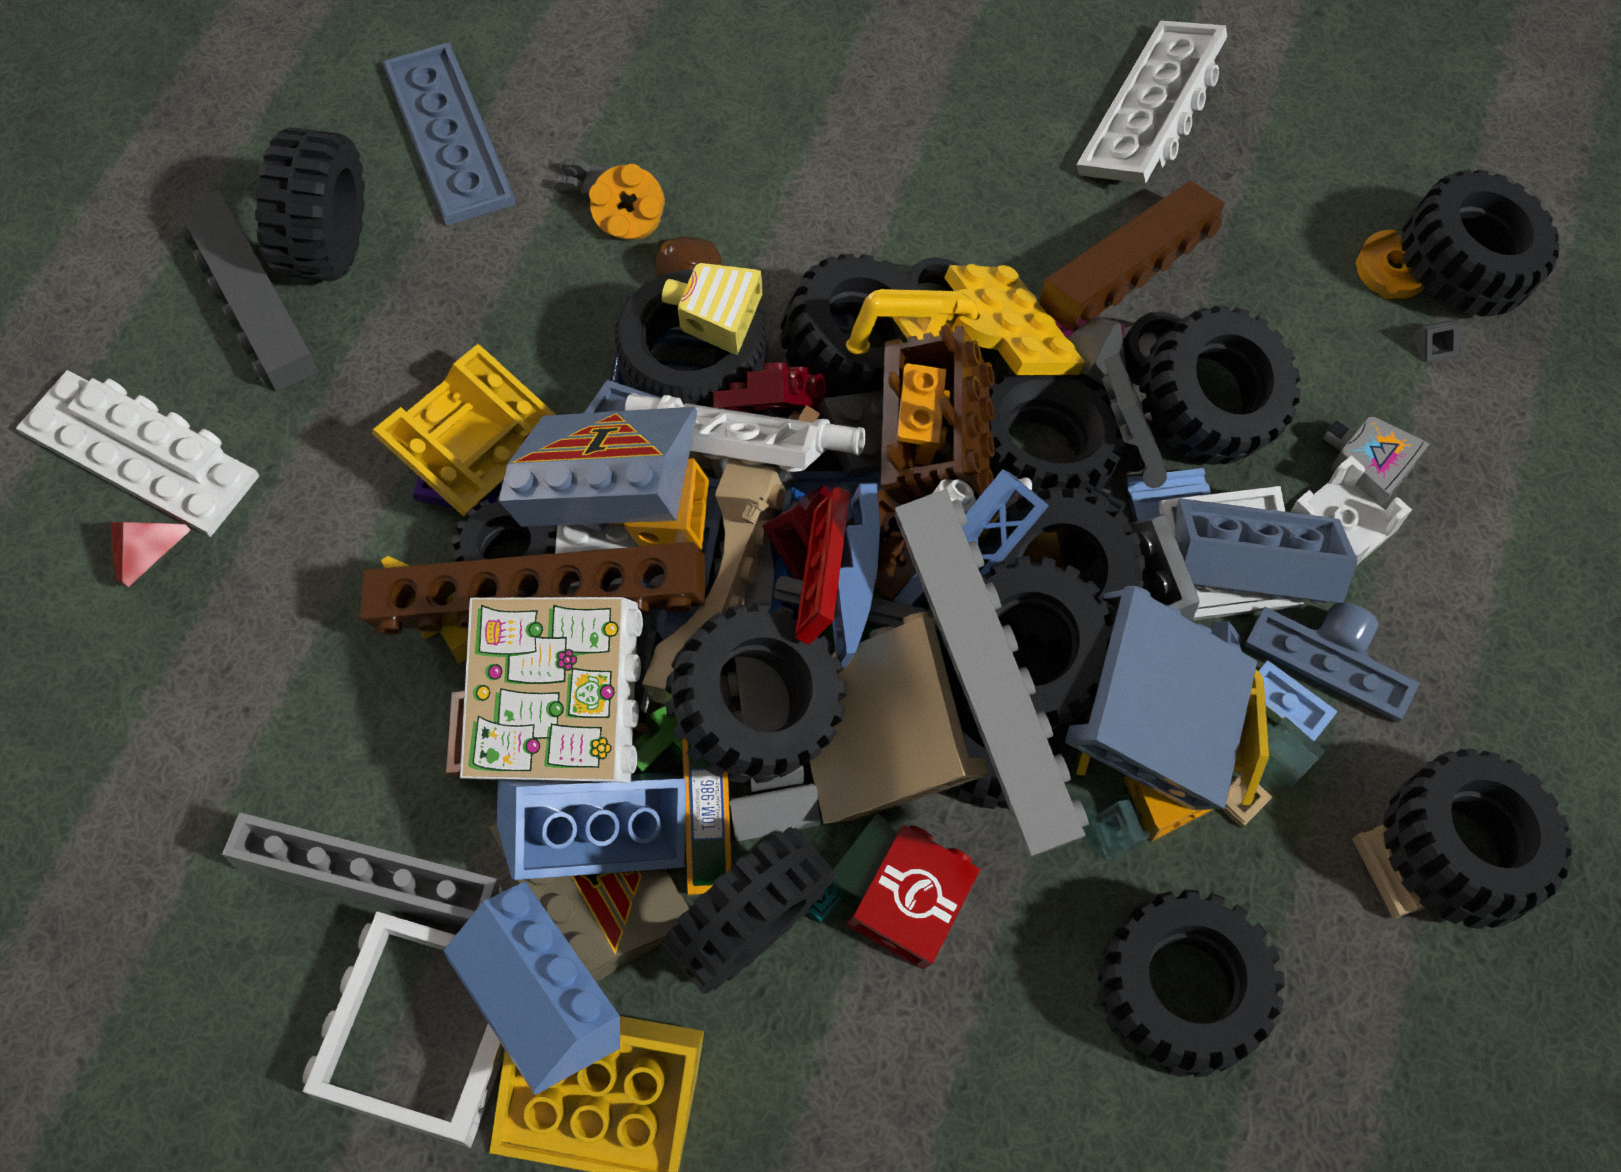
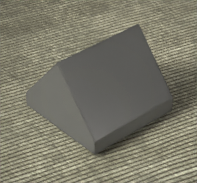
[1412,319,1460,363]

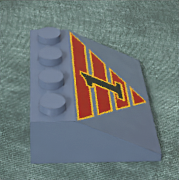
[499,407,697,527]

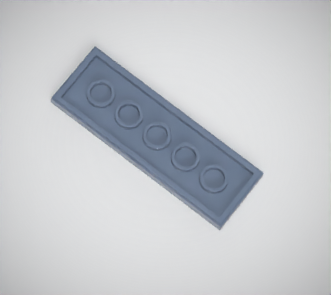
[382,42,516,226]

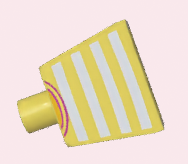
[662,263,763,355]

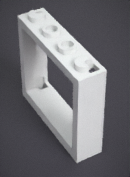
[302,912,505,1148]

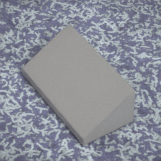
[729,784,821,841]

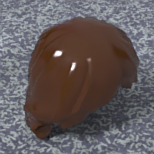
[654,236,724,277]

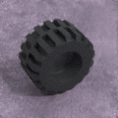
[452,497,557,598]

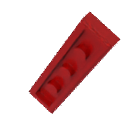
[795,486,850,645]

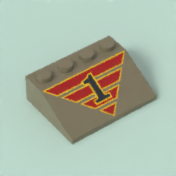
[489,823,689,982]

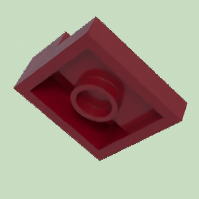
[713,363,827,414]

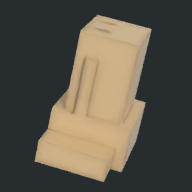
[741,494,769,524]

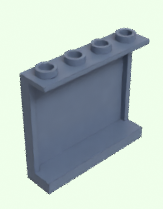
[1065,586,1257,810]

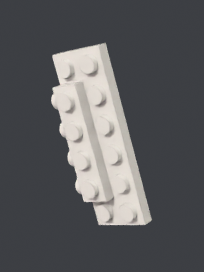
[1076,21,1227,184]
[16,370,259,537]

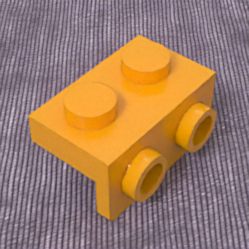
[897,363,950,465]

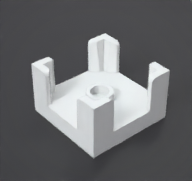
[1291,455,1412,566]

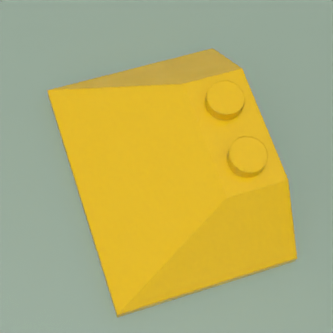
[372,344,556,516]

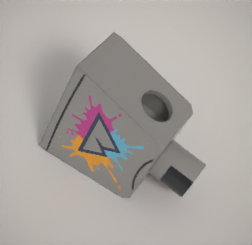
[1323,417,1430,507]

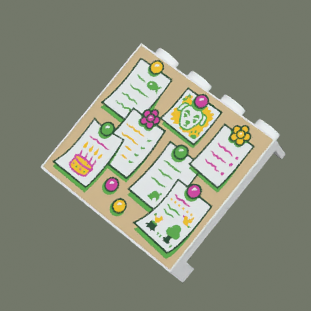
[460,597,643,783]

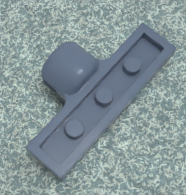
[1244,602,1420,723]

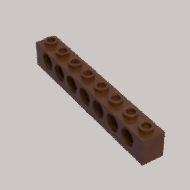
[360,542,705,635]

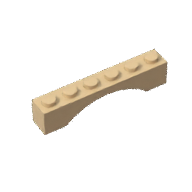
[642,459,785,704]

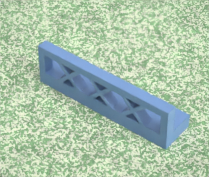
[892,469,1049,636]

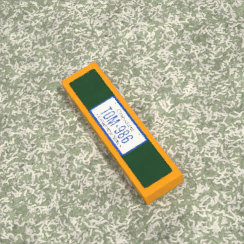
[682,738,731,895]

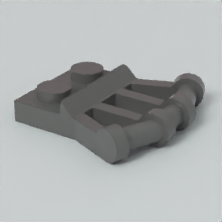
[1102,353,1167,488]

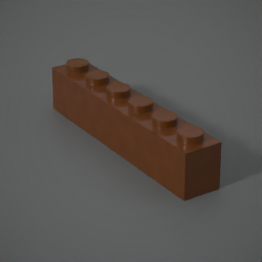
[1040,180,1225,332]

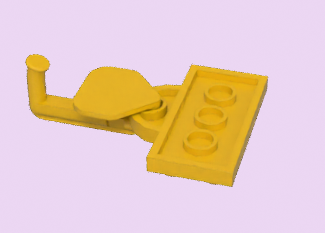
[846,264,1086,375]

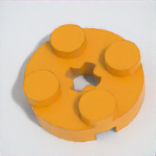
[589,164,665,240]
[1356,230,1425,300]

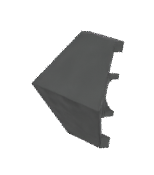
[1067,316,1127,394]

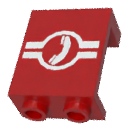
[845,824,981,969]

